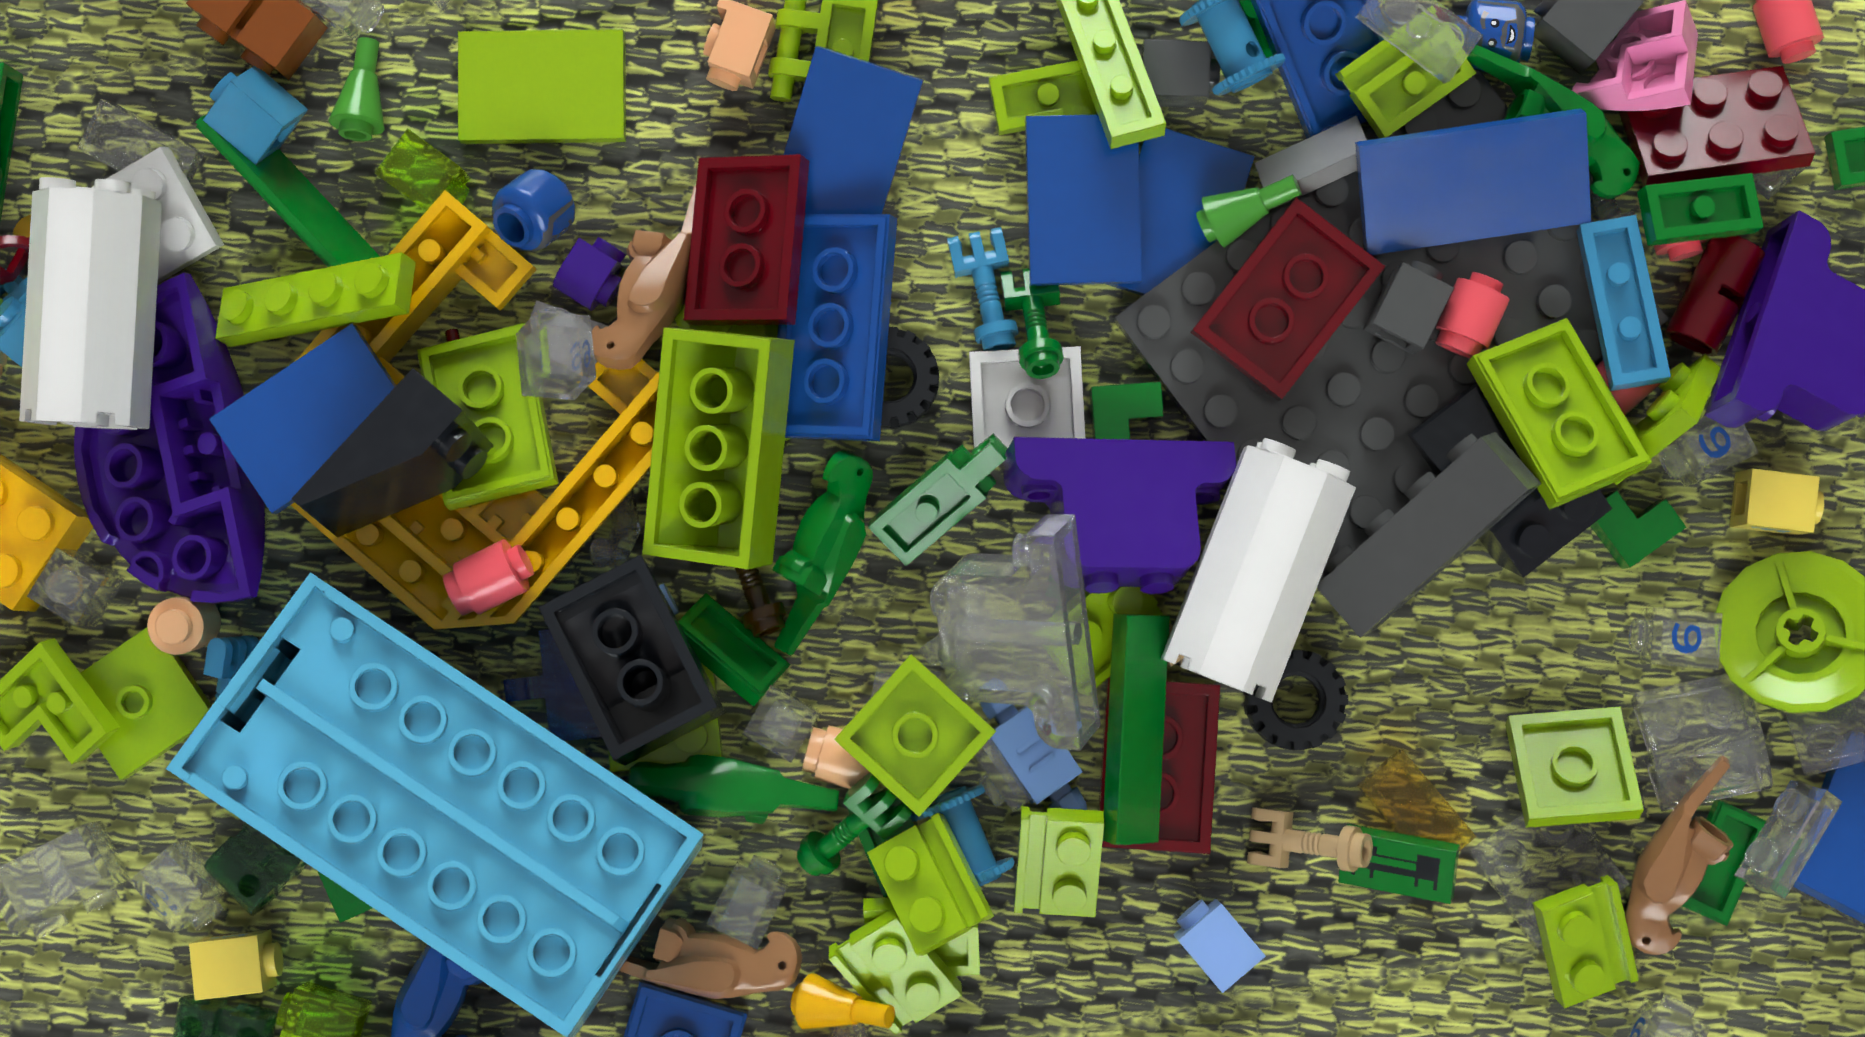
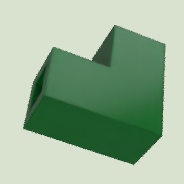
[1089,382,1163,439]
[1591,491,1686,569]

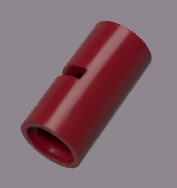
[1665,236,1765,356]

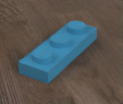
[1576,215,1671,391]

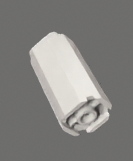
[19,177,162,430]
[1161,438,1356,703]

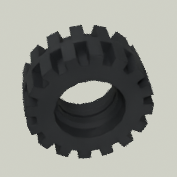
[881,327,939,429]
[1243,649,1348,750]

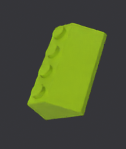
[642,327,795,569]

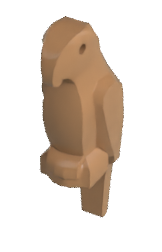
[588,186,696,370]
[1625,756,1734,955]
[619,917,802,999]

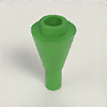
[328,37,385,142]
[1196,174,1302,248]

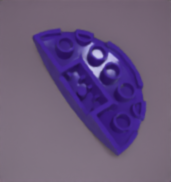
[74,273,265,603]

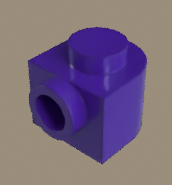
[553,237,626,311]

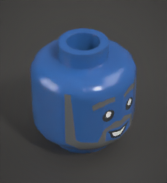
[1451,0,1535,72]
[492,169,575,252]

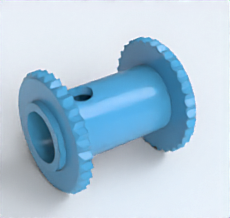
[1179,0,1286,96]
[911,785,1015,886]

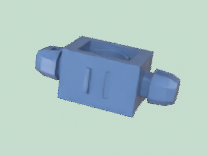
[978,682,1087,810]

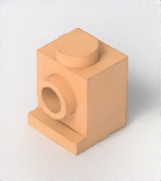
[703,0,776,91]

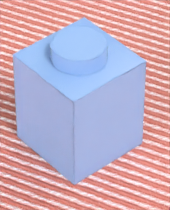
[1173,899,1266,993]

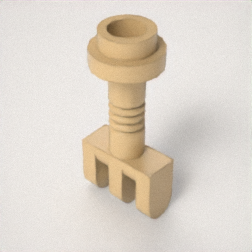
[1247,807,1373,872]

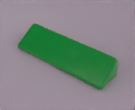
[196,115,380,267]
[1103,613,1170,845]

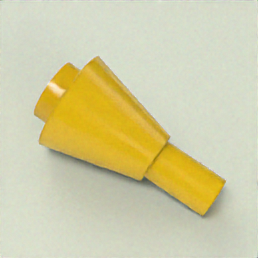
[791,973,895,1029]

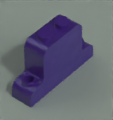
[1704,210,1865,431]
[1003,437,1236,594]

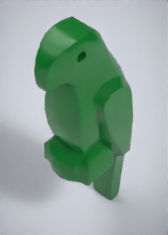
[1465,45,1640,200]
[772,450,873,656]
[627,754,840,824]

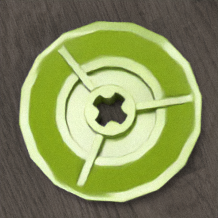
[1713,551,1865,713]

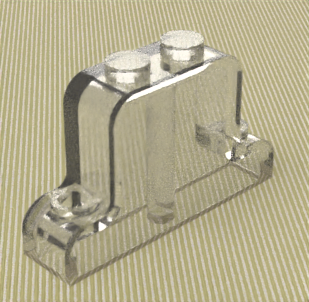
[930,514,1101,751]

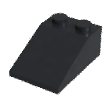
[291,368,493,538]
[1408,382,1612,578]
[538,554,726,765]

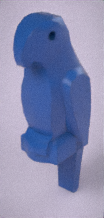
[391,944,483,1037]

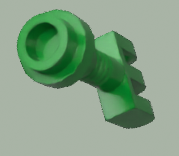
[1000,268,1064,379]
[797,773,913,876]

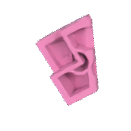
[1572,0,1698,111]

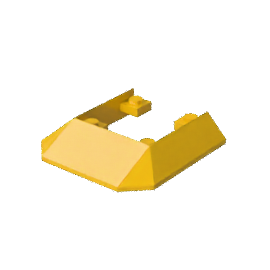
[291,190,659,630]

